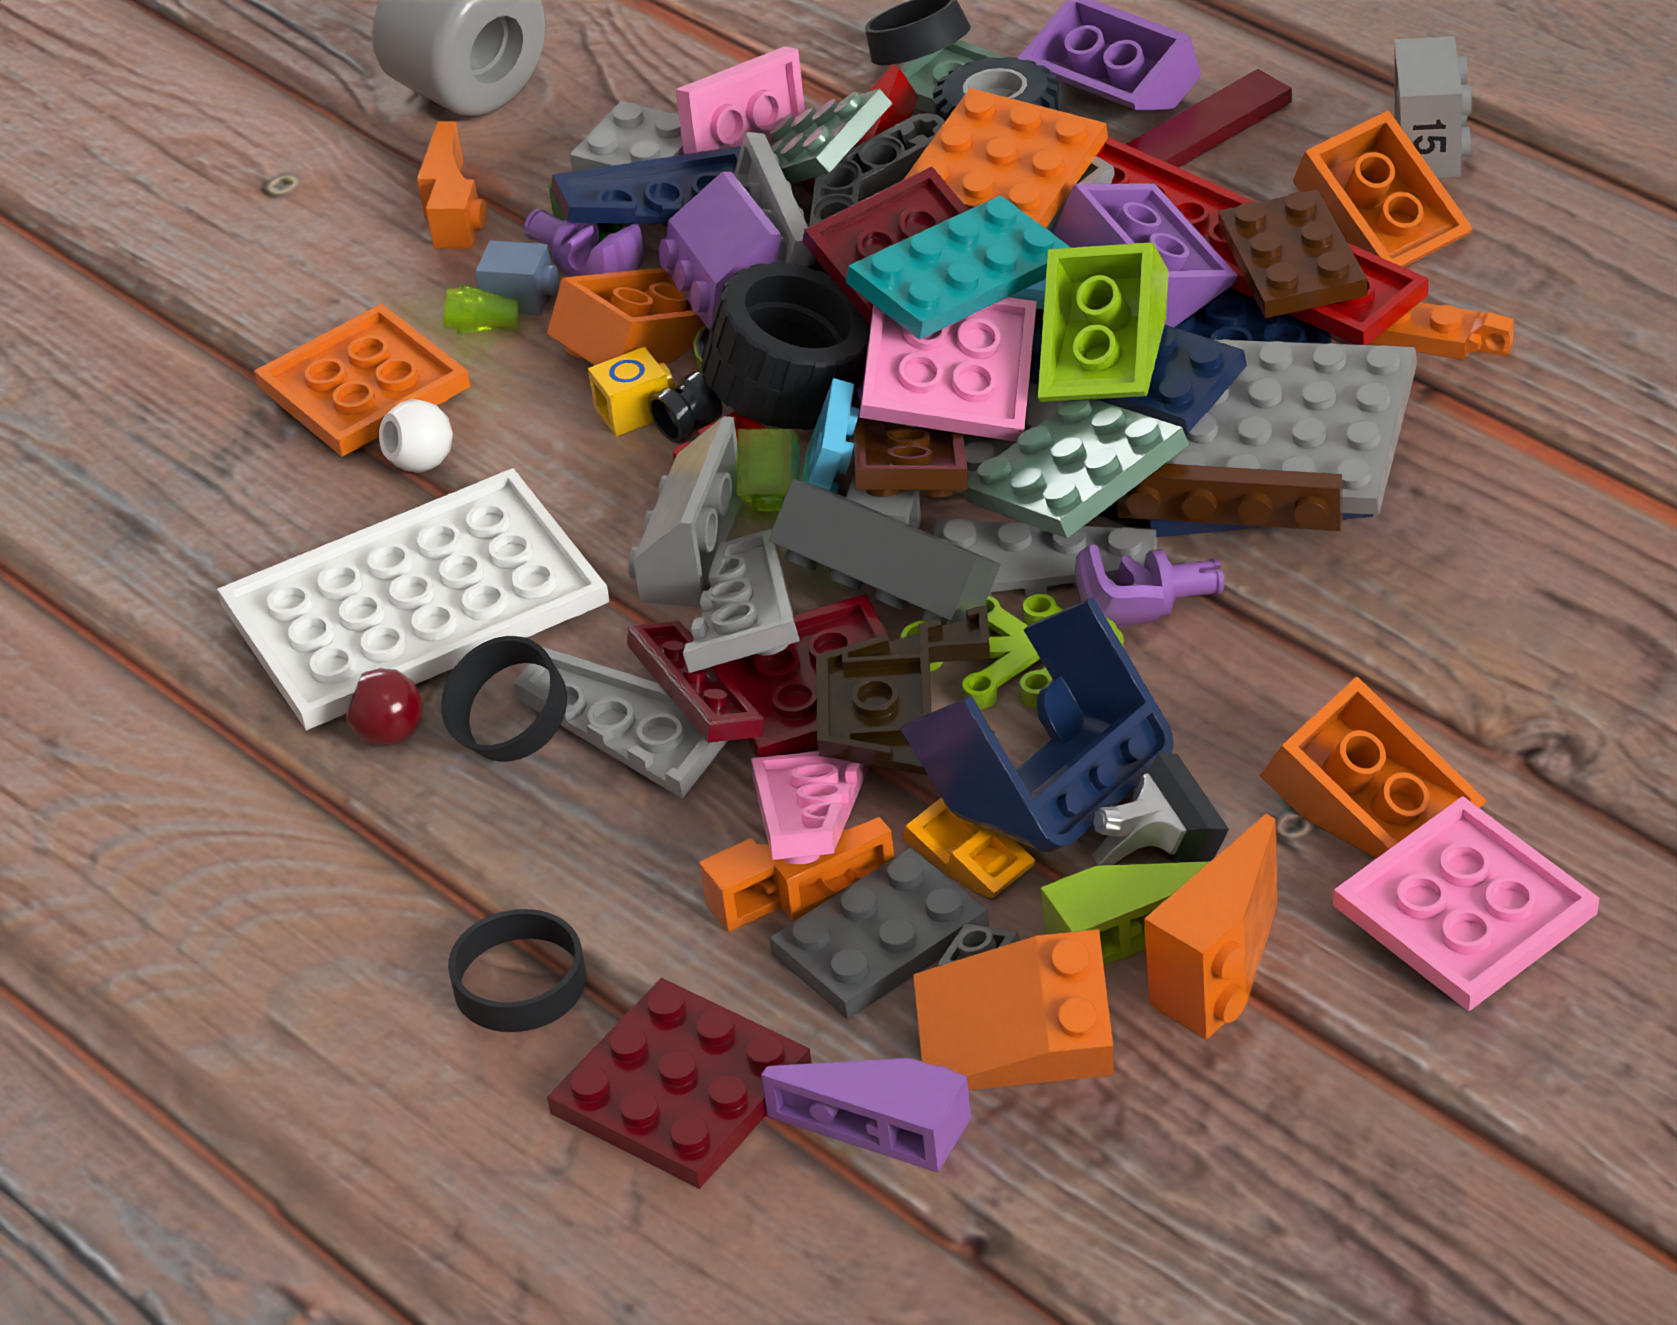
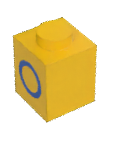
[588,346,675,437]

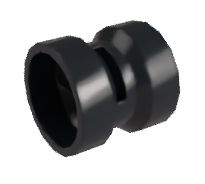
[648,371,723,442]

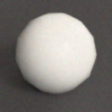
[379,399,453,473]

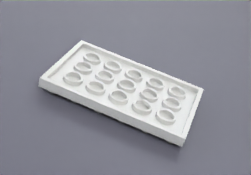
[217,468,610,730]

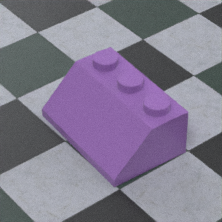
[1018,0,1201,110]
[659,172,781,330]
[1053,183,1238,327]

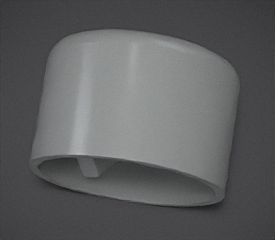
[373,0,546,116]

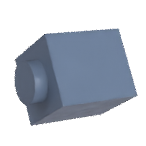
[476,240,559,315]

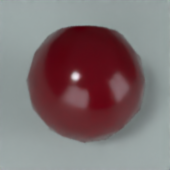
[345,668,423,746]

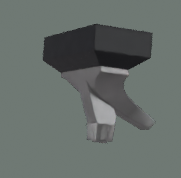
[1092,753,1229,866]

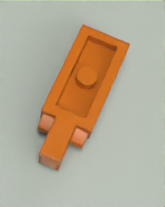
[1369,302,1514,360]

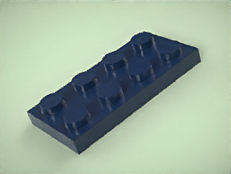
[1029,320,1247,435]

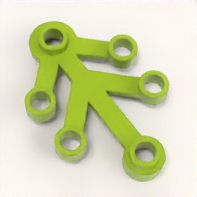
[901,594,1124,710]

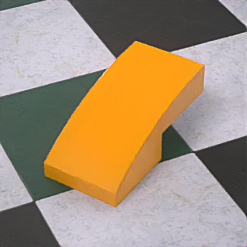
[902,797,1035,899]

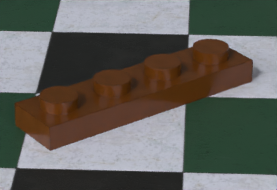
[1117,463,1343,531]

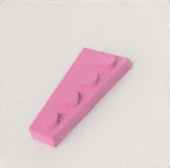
[751,751,869,864]

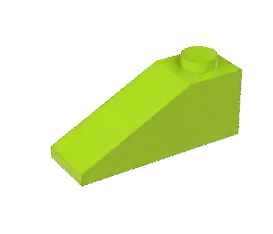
[1041,862,1209,966]

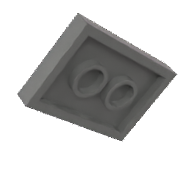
[769,847,989,1019]

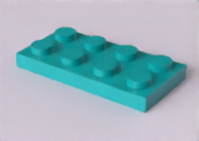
[846,195,1071,340]

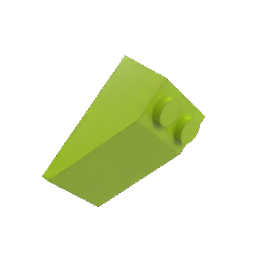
[1038,242,1169,402]

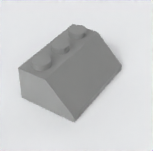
[628,416,745,608]

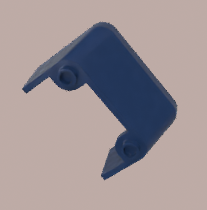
[900,597,1173,852]

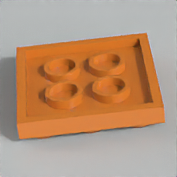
[903,88,1108,229]
[254,303,471,457]

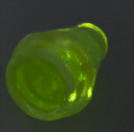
[444,283,519,334]

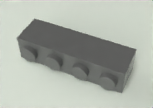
[768,479,1001,626]

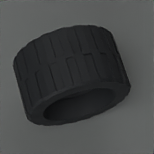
[701,262,870,430]

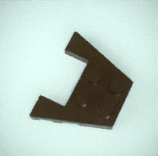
[816,606,995,775]

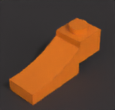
[417,121,487,249]
[699,817,895,933]

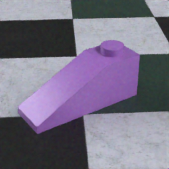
[761,1058,971,1172]

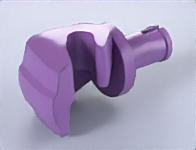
[524,208,644,277]
[1074,544,1224,628]

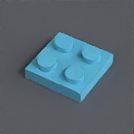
[800,378,859,493]

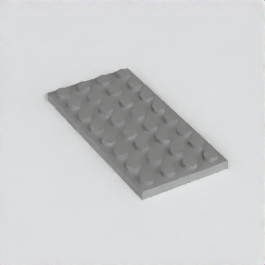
[954,339,1417,515]

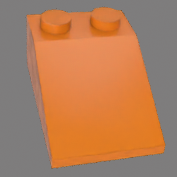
[1292,110,1473,268]
[547,267,705,365]
[1259,676,1487,859]
[1144,814,1278,1040]
[913,929,1114,1090]

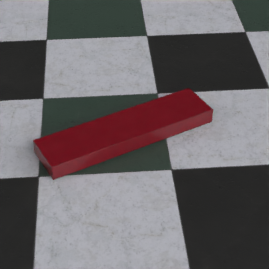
[1126,69,1292,168]
[627,621,764,743]

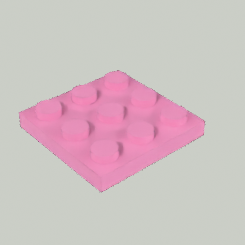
[859,297,1037,442]
[1333,796,1600,1012]

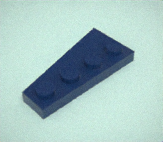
[551,146,741,224]

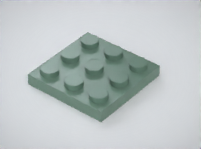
[963,399,1189,538]

